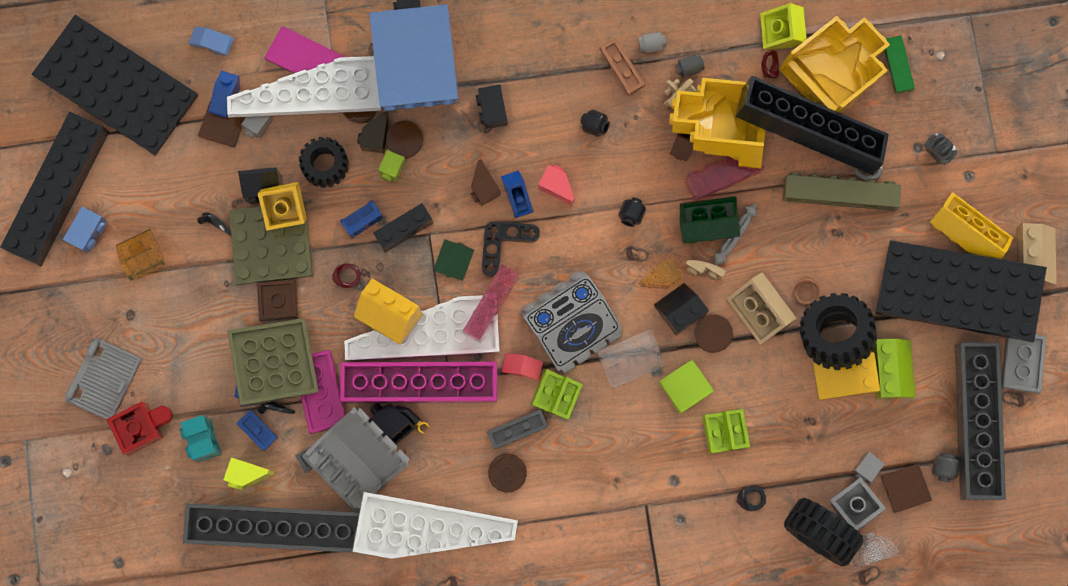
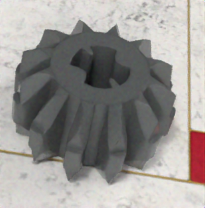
[924,133,958,165]

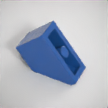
[209,71,240,118]
[501,170,533,218]

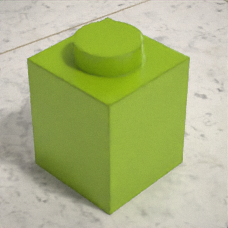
[378,150,406,182]

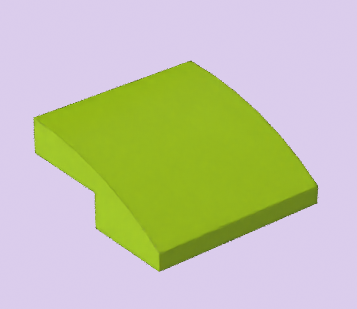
[658,359,714,414]
[530,369,583,420]
[702,409,750,454]

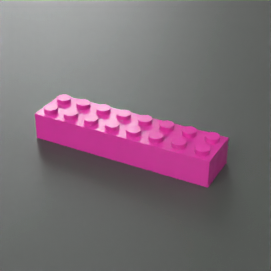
[340,362,497,404]

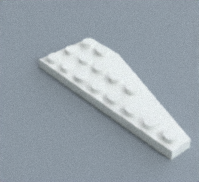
[227,56,381,118]
[344,295,500,361]
[352,492,518,559]

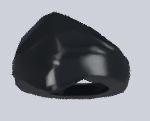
[736,486,766,512]

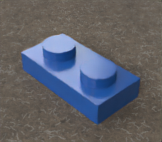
[236,410,278,451]

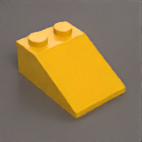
[813,352,880,400]

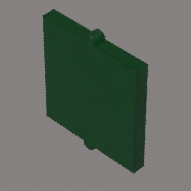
[433,240,474,281]

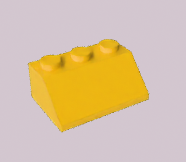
[354,279,422,345]

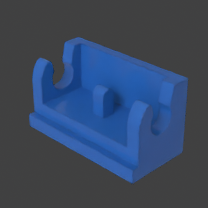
[340,200,383,239]

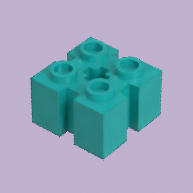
[179,415,222,462]

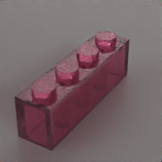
[685,156,765,202]
[463,264,519,343]

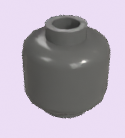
[932,453,960,482]

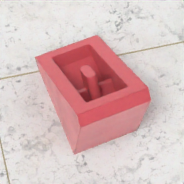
[502,353,543,381]

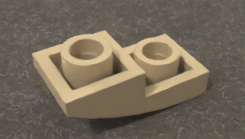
[684,260,726,281]

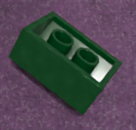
[680,196,740,244]

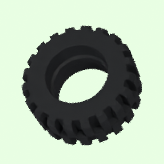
[799,293,877,370]
[784,498,863,567]

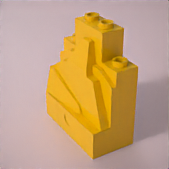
[779,16,890,114]
[669,78,766,168]

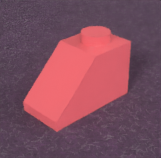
[538,165,574,205]

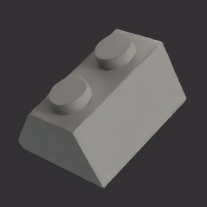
[830,477,886,531]

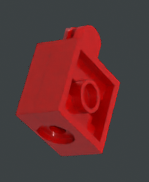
[106,402,173,456]

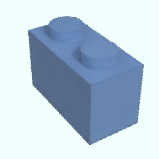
[63,207,106,254]

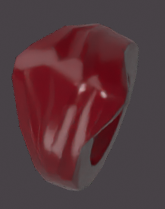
[761,50,779,78]
[332,263,361,288]

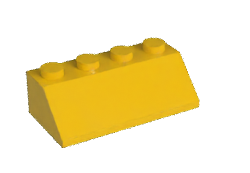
[930,192,1013,259]

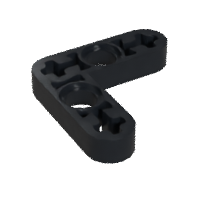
[482,222,540,277]

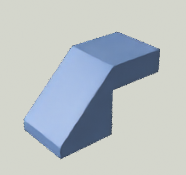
[188,27,234,55]

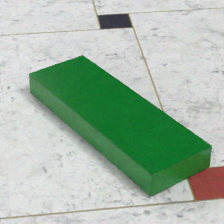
[885,35,915,94]

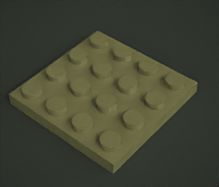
[229,201,313,285]
[227,318,319,407]

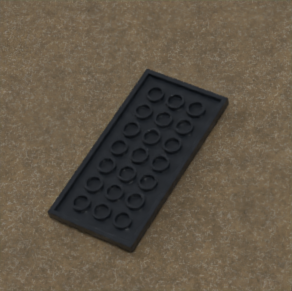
[31,15,198,156]
[876,240,1047,343]

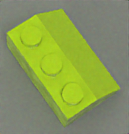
[872,339,916,400]

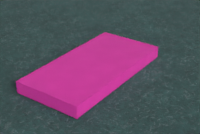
[264,26,344,74]
[301,350,346,434]

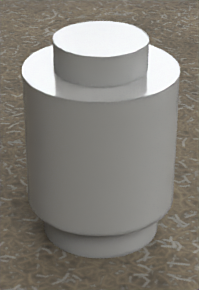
[639,32,666,53]

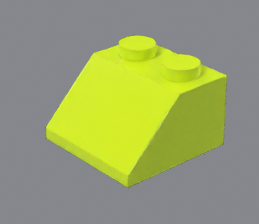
[760,3,807,50]
[223,458,275,490]

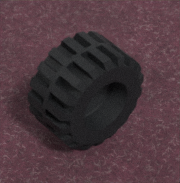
[299,137,349,188]

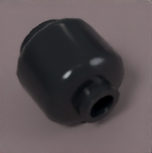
[580,109,610,137]
[618,197,646,227]

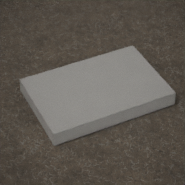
[1001,335,1047,394]

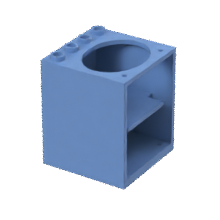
[369,4,459,111]

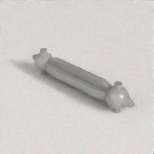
[714,203,757,266]

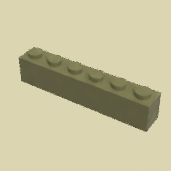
[782,173,901,211]

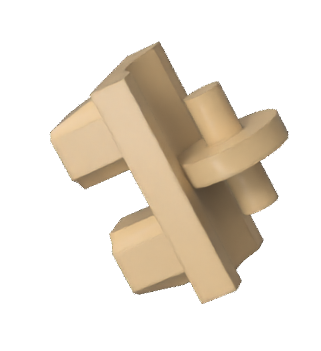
[663,78,697,110]

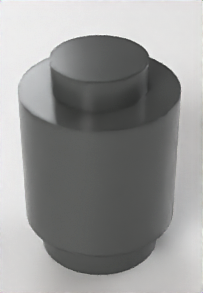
[675,55,705,78]

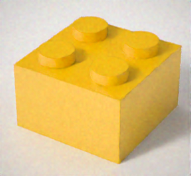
[258,182,307,231]

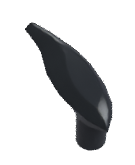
[197,213,231,236]
[258,401,295,414]

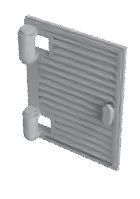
[65,337,142,419]

